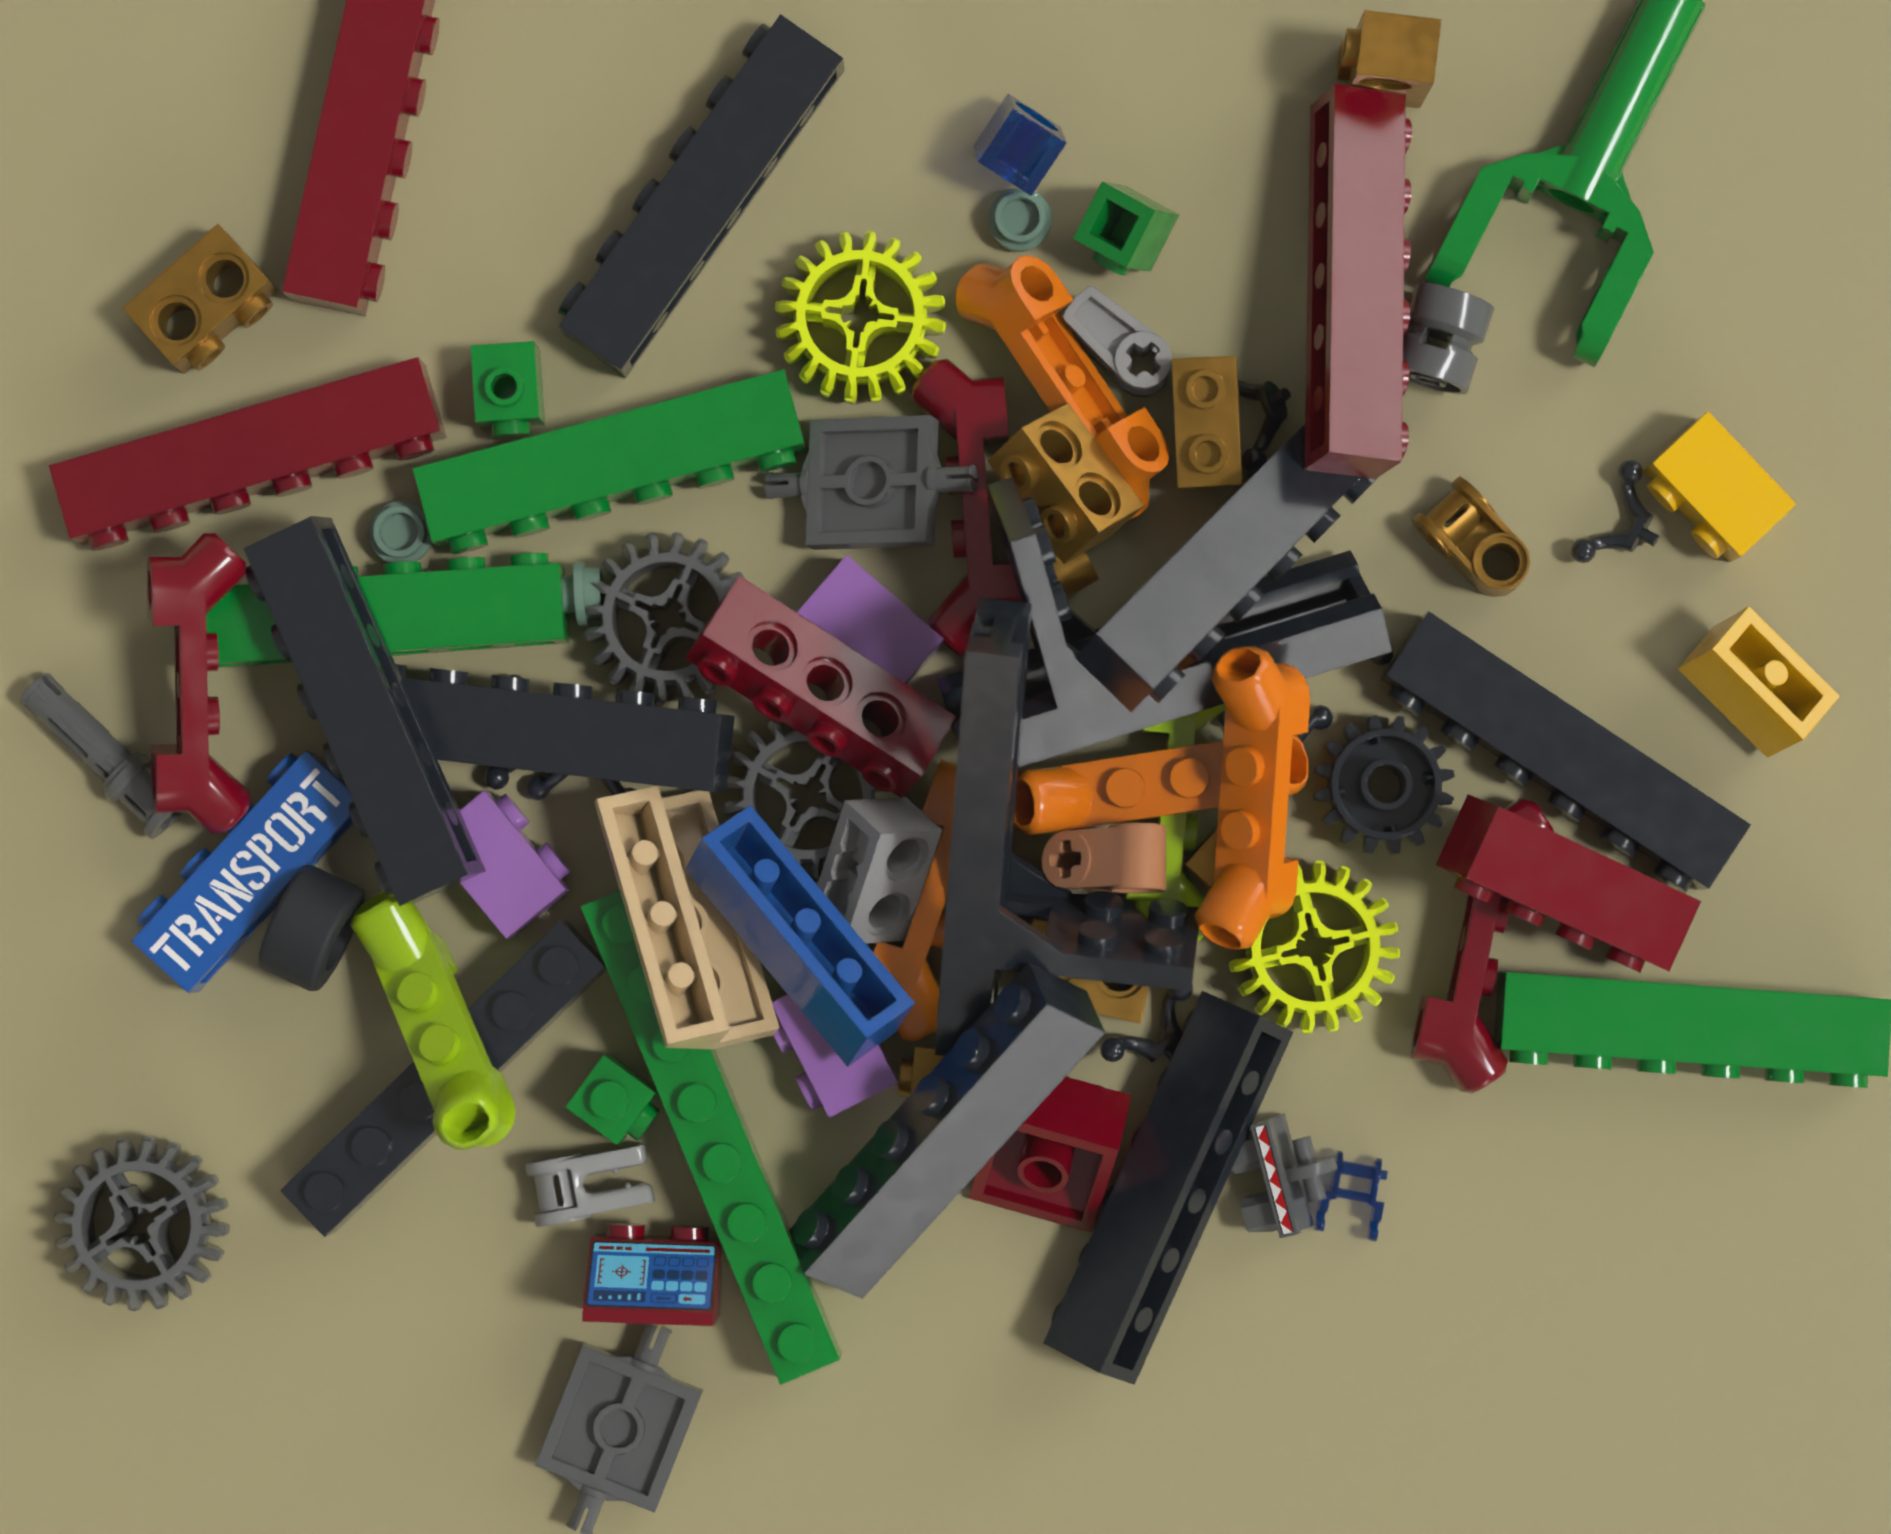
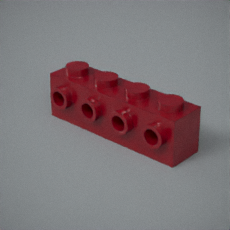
[1436,794,1701,973]

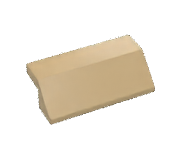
[594,785,780,1049]

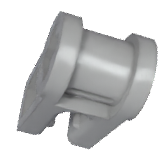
[1063,286,1172,397]
[525,1144,655,1227]

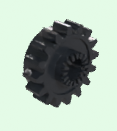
[1313,715,1455,855]

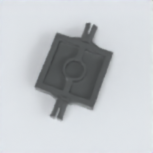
[764,415,978,550]
[535,1324,703,1534]

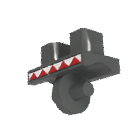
[1232,1113,1338,1238]

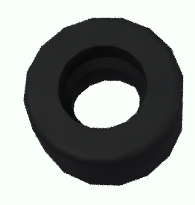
[259,865,365,991]

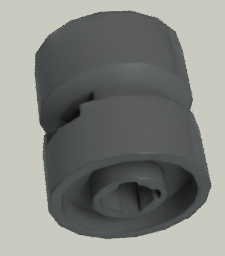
[1403,282,1494,395]

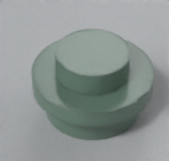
[988,187,1052,252]
[369,501,432,563]
[562,562,604,626]

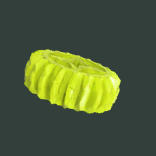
[775,231,946,404]
[1228,860,1400,1034]

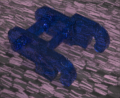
[1314,1150,1388,1242]

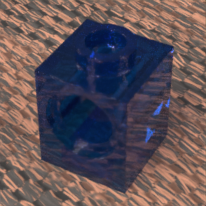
[973,93,1067,196]

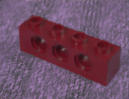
[685,576,957,798]

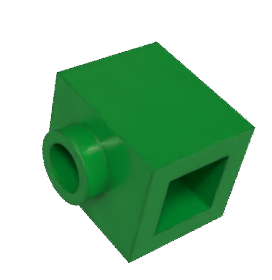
[1073,181,1179,276]
[470,341,545,439]
[565,1053,660,1145]

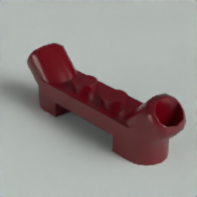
[910,359,1021,656]
[147,533,250,834]
[1411,798,1554,1094]

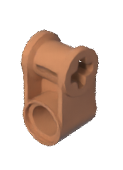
[1041,823,1166,894]

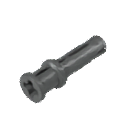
[19,673,183,839]

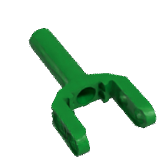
[1423,0,1706,368]

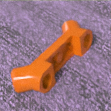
[955,255,1170,520]
[1194,647,1310,949]
[1014,735,1309,835]
[874,759,957,1043]

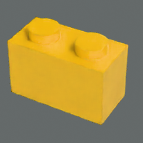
[1643,411,1797,562]
[1678,606,1840,758]

